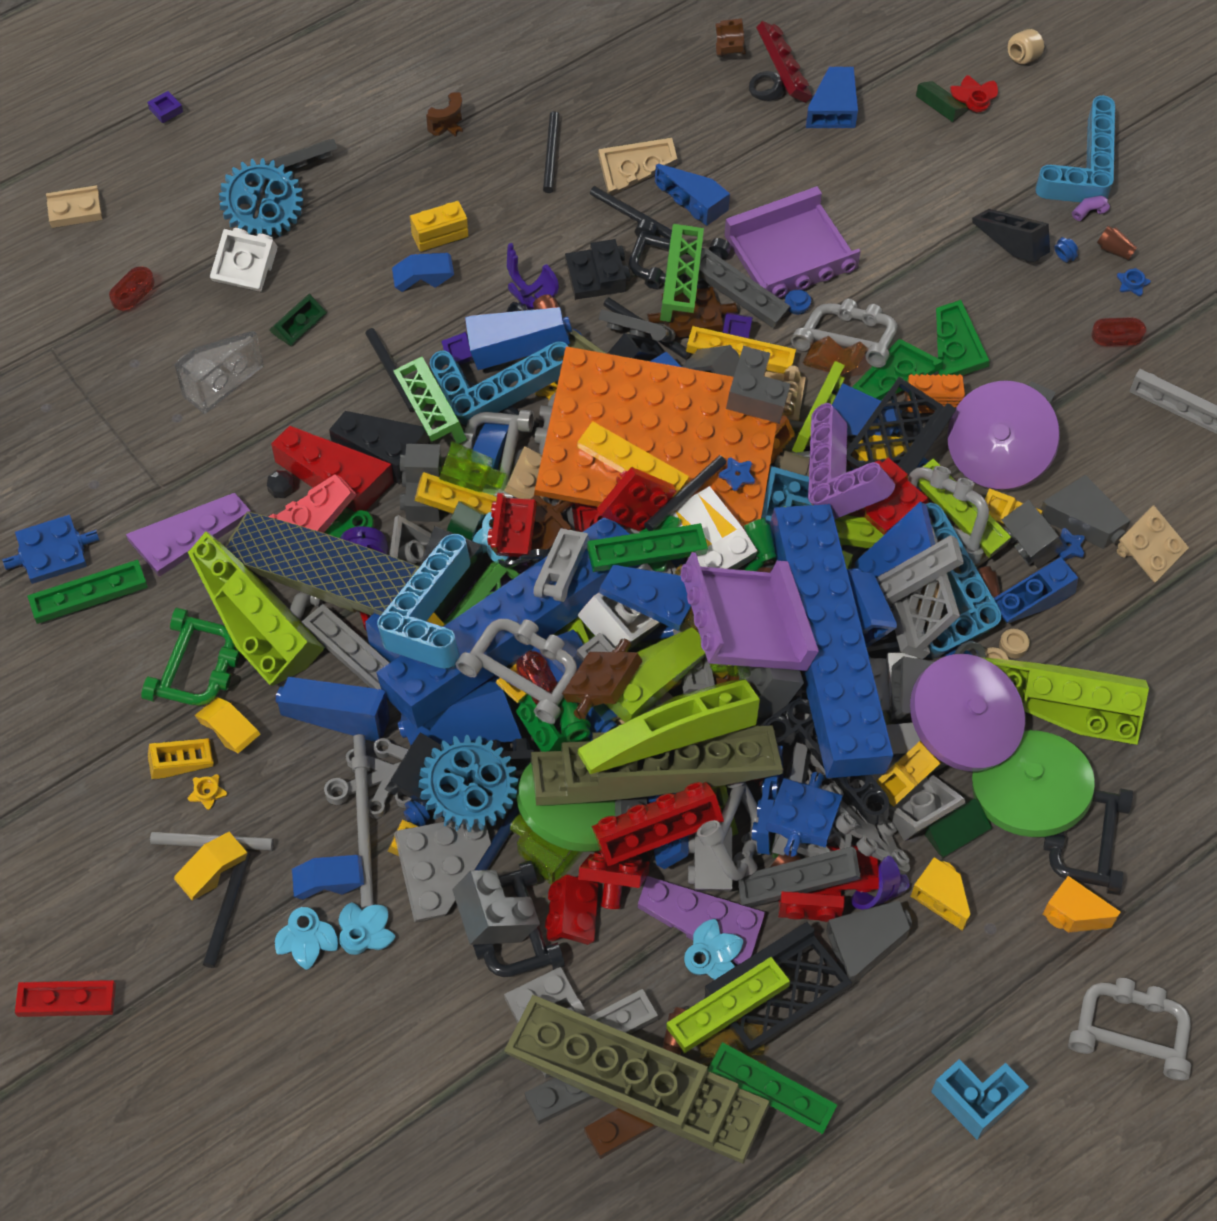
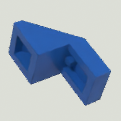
[392,253,454,292]
[292,855,364,900]

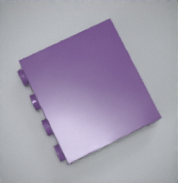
[724,186,861,298]
[681,552,819,671]

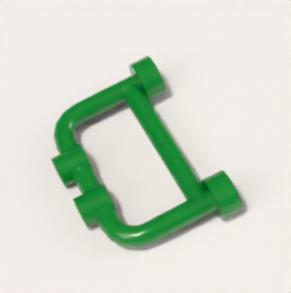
[141,607,240,706]

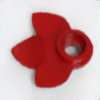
[950,75,998,112]

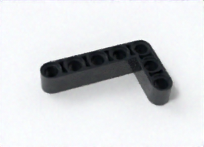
[758,698,889,825]

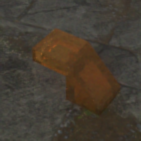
[802,336,867,375]

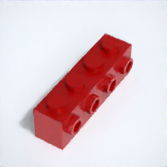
[591,782,724,866]

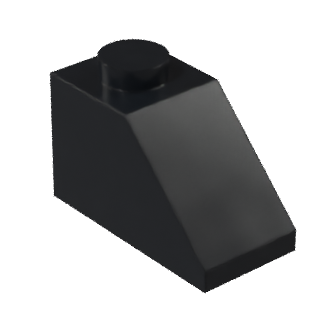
[607,333,665,361]

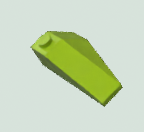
[605,627,706,723]

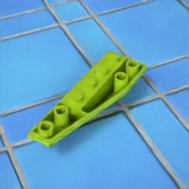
[188,532,325,686]
[980,657,1149,745]
[578,679,760,774]

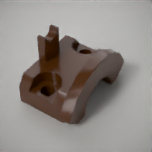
[716,18,746,57]
[426,92,463,137]

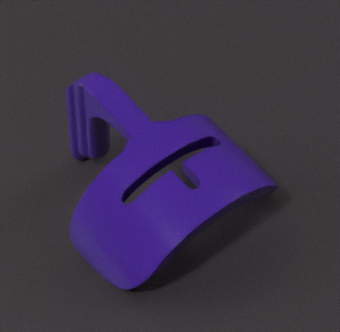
[507,243,559,310]
[340,526,388,555]
[851,856,910,910]

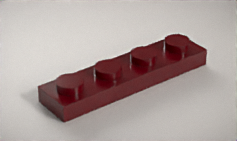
[756,21,812,103]

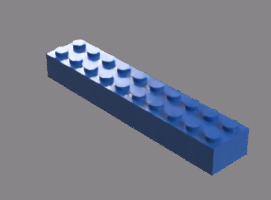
[770,504,893,778]
[376,518,643,729]

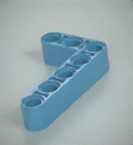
[1035,95,1115,202]
[430,342,569,426]
[925,503,1001,659]
[377,534,470,669]

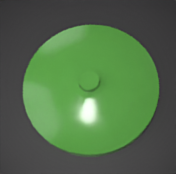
[972,730,1095,837]
[517,763,615,852]

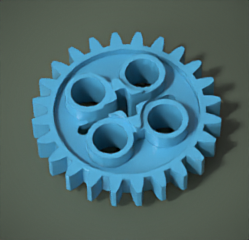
[219,158,303,237]
[419,735,518,832]

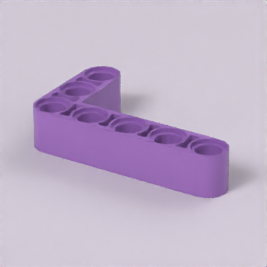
[808,403,895,519]

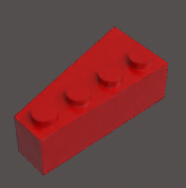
[271,426,394,512]

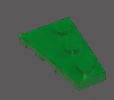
[936,300,989,376]
[852,339,943,401]

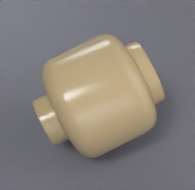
[1008,29,1044,64]

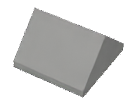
[390,515,431,567]
[881,773,965,841]

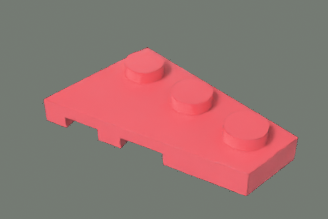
[269,474,357,533]

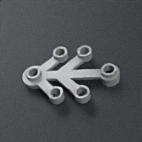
[324,738,414,819]
[821,783,910,875]

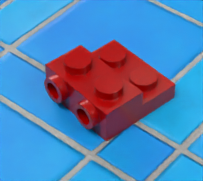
[856,457,928,535]

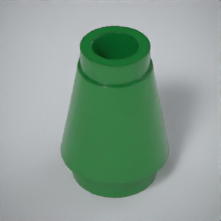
[743,518,777,563]
[558,697,591,742]

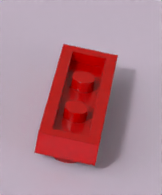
[15,980,116,1017]

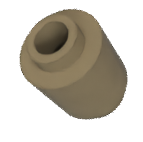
[774,451,810,477]

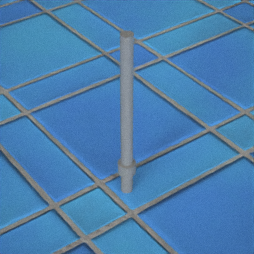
[351,734,373,909]

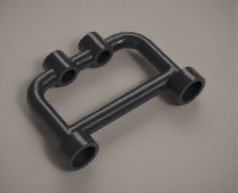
[629,219,731,290]
[1043,788,1133,896]
[473,860,565,977]

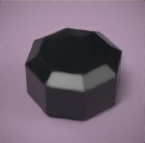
[267,470,295,498]

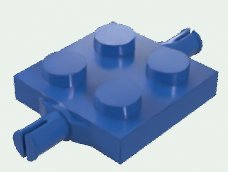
[2,515,100,584]
[766,772,843,857]

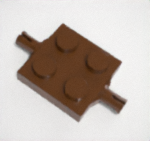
[647,287,737,338]
[508,495,574,567]
[562,638,642,720]

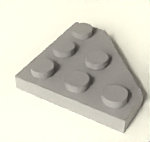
[394,821,491,923]

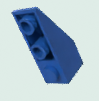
[655,164,730,226]
[994,557,1078,623]

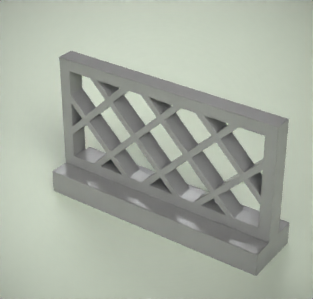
[891,527,960,659]
[772,742,859,857]

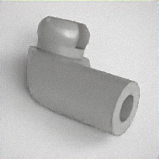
[290,592,323,621]

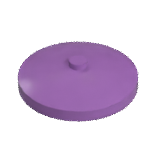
[948,381,1060,491]
[910,654,1025,772]

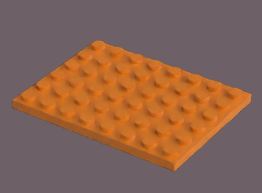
[534,346,777,531]

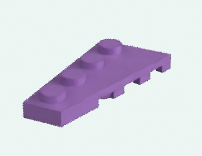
[126,493,251,577]
[638,876,765,965]

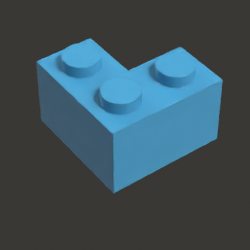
[761,466,812,524]
[931,1059,1029,1140]

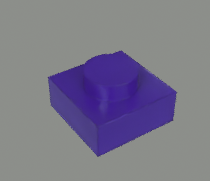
[147,91,183,123]
[723,313,753,339]
[442,332,474,366]

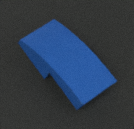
[468,423,509,472]

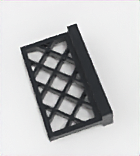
[846,377,956,476]
[705,922,852,1053]

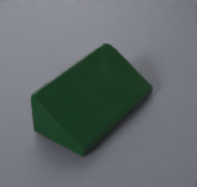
[916,81,969,122]
[269,293,327,346]
[925,798,992,859]

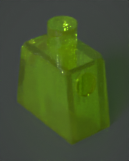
[439,441,506,492]
[510,815,579,885]

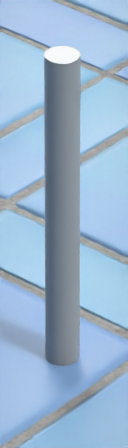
[150,832,273,851]

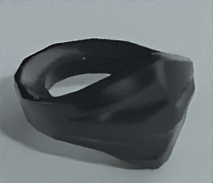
[749,71,785,101]

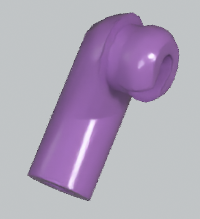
[1072,195,1110,221]

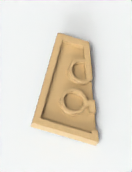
[598,138,677,195]

